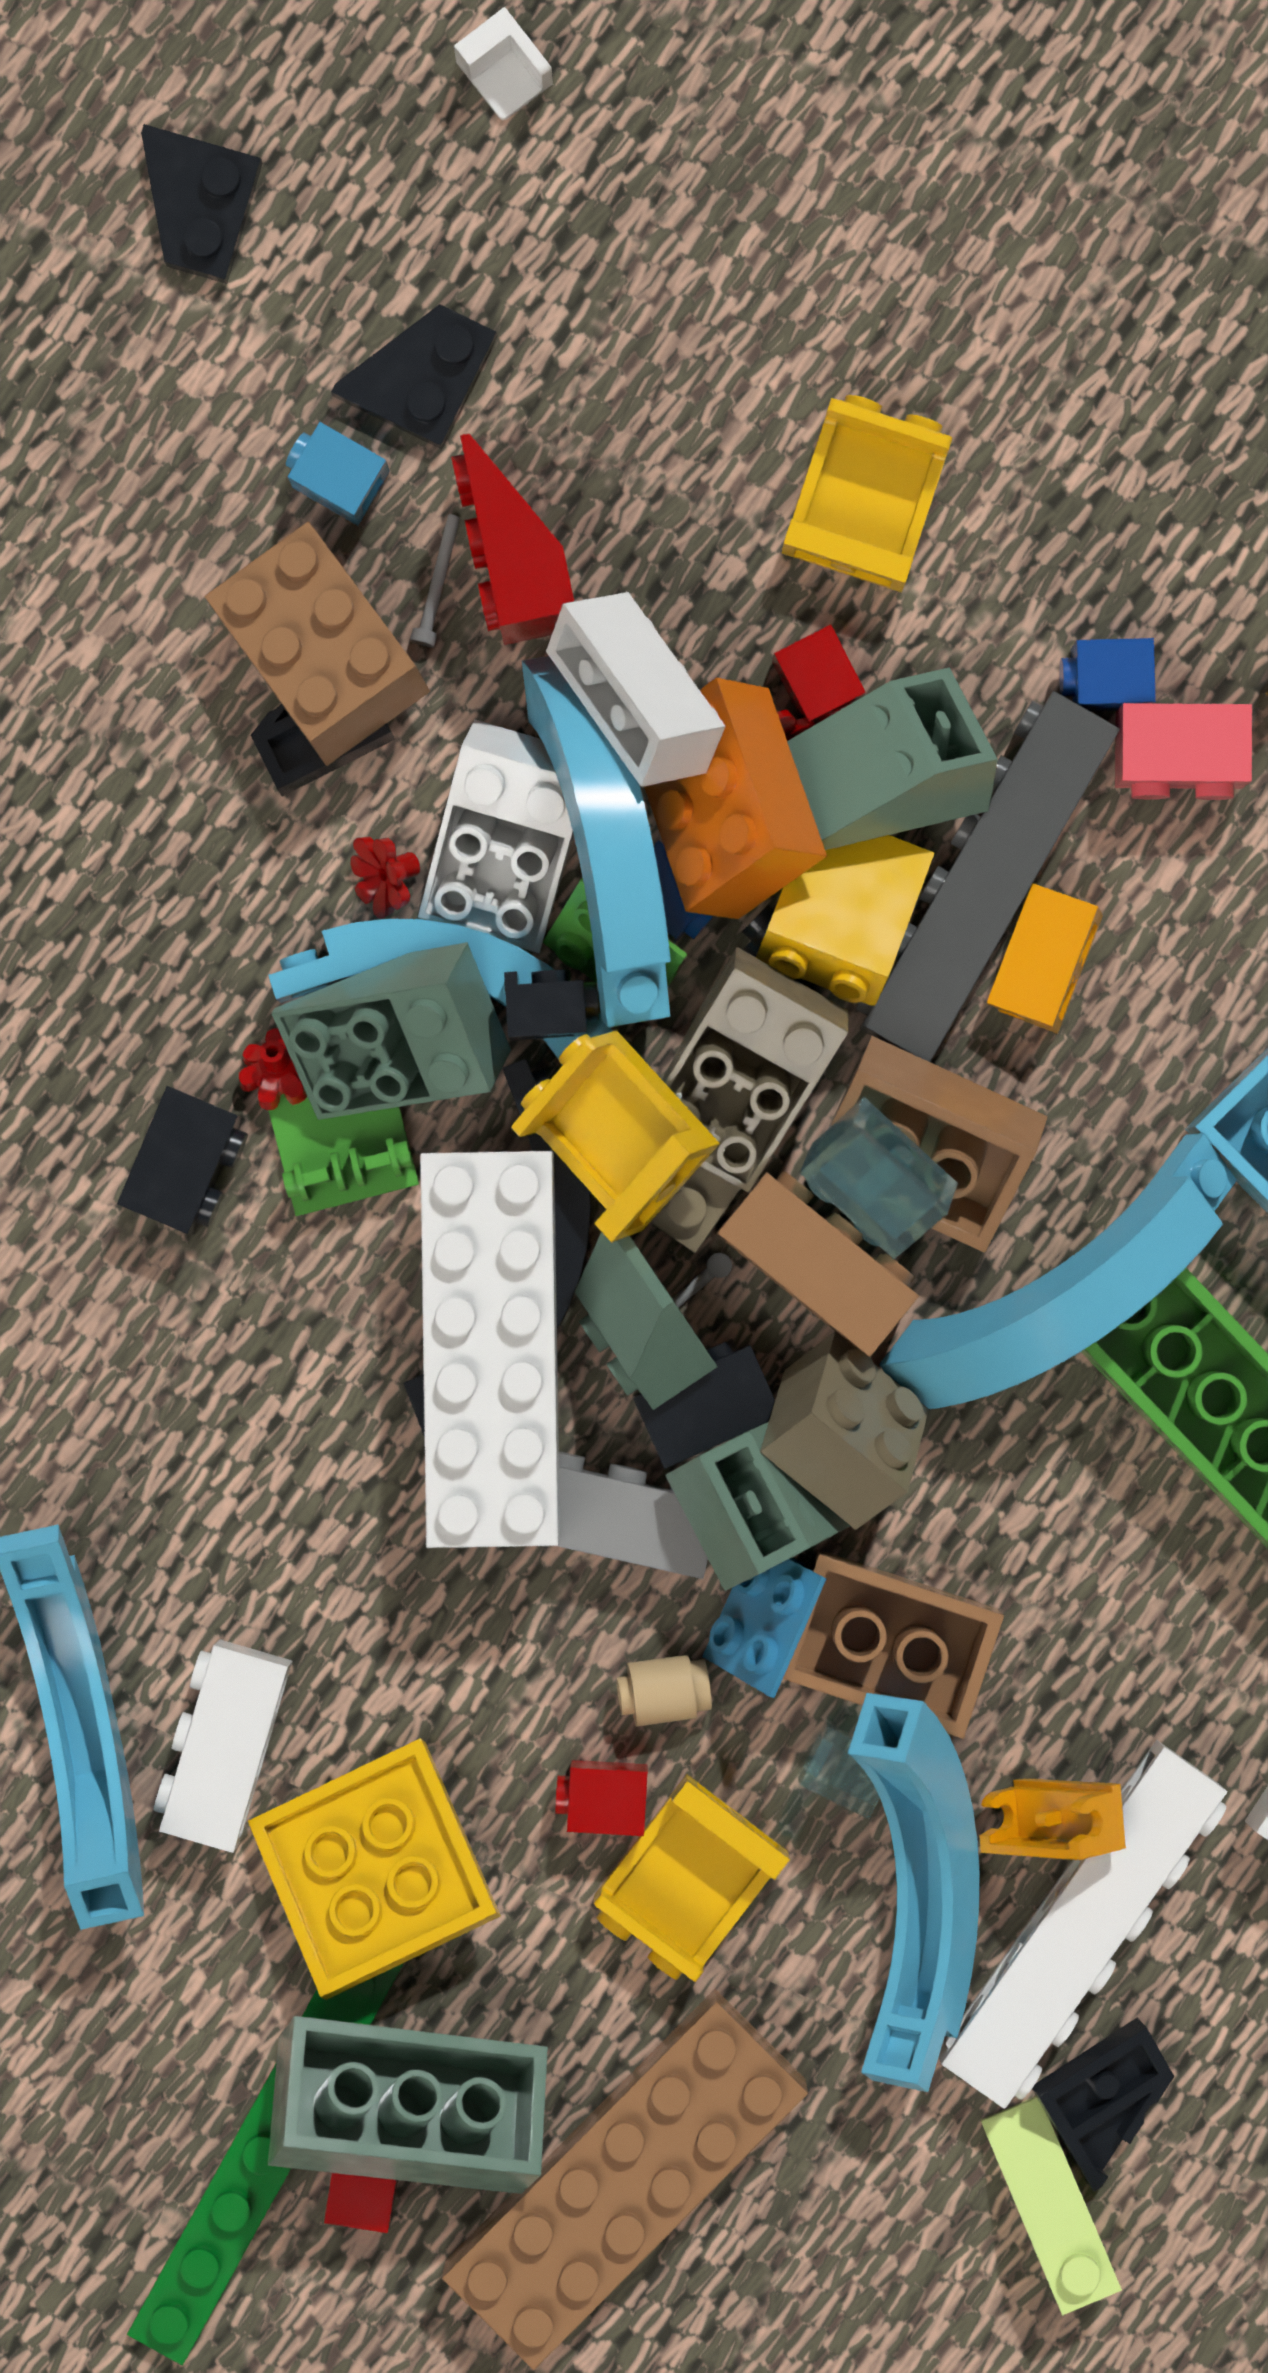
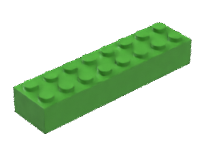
[1081,1268,1268,1549]

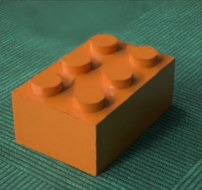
[644,677,827,919]

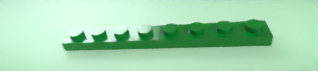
[127,1963,404,2366]

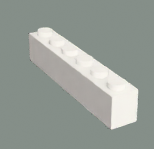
[939,1740,1228,2109]

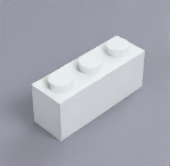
[546,592,726,787]
[154,1640,293,1853]

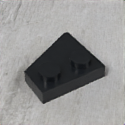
[141,124,263,284]

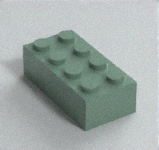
[268,2016,548,2194]

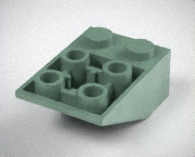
[787,667,998,850]
[271,942,511,1120]
[665,1422,850,1591]

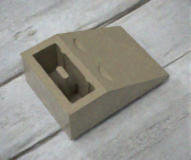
[662,947,848,1193]

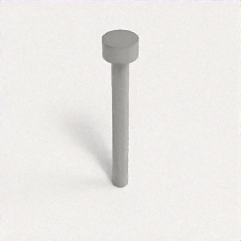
[410,514,460,648]

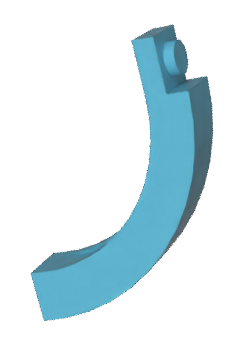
[522,656,671,1028]
[268,919,613,1066]
[879,1133,1237,1409]
[0,1525,144,1930]
[848,1693,980,2092]

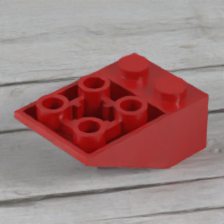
[451,433,575,645]

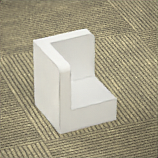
[454,7,553,120]

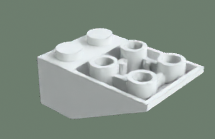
[418,720,574,953]

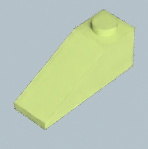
[981,2096,1122,2316]

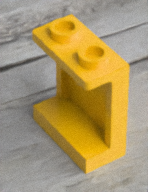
[781,395,953,593]
[756,835,934,1006]
[511,1030,720,1243]
[593,1774,790,1982]

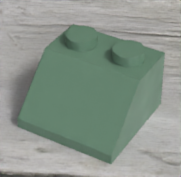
[575,1232,717,1410]

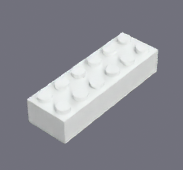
[420,1151,560,1548]

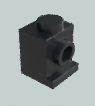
[504,970,599,1041]

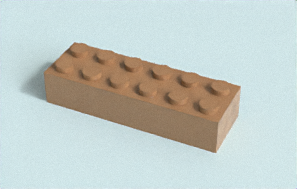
[442,1989,808,2370]

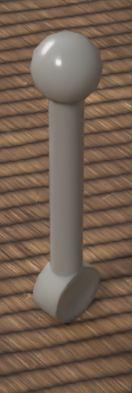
[672,1253,732,1309]

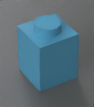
[285,422,390,526]

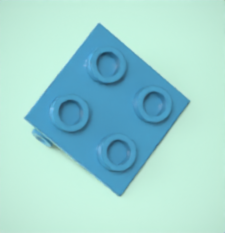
[702,1557,826,1698]

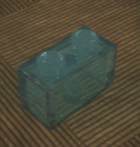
[800,1097,958,1259]

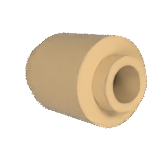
[616,1655,712,1727]

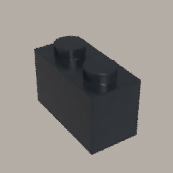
[117,1086,248,1234]
[633,1338,775,1469]

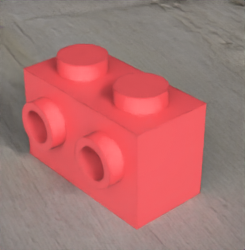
[1115,703,1252,800]

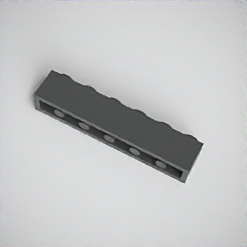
[855,691,1120,1062]

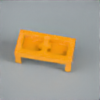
[986,883,1103,1034]
[979,1779,1126,1860]

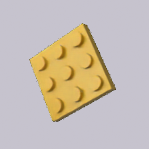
[248,1738,501,2000]

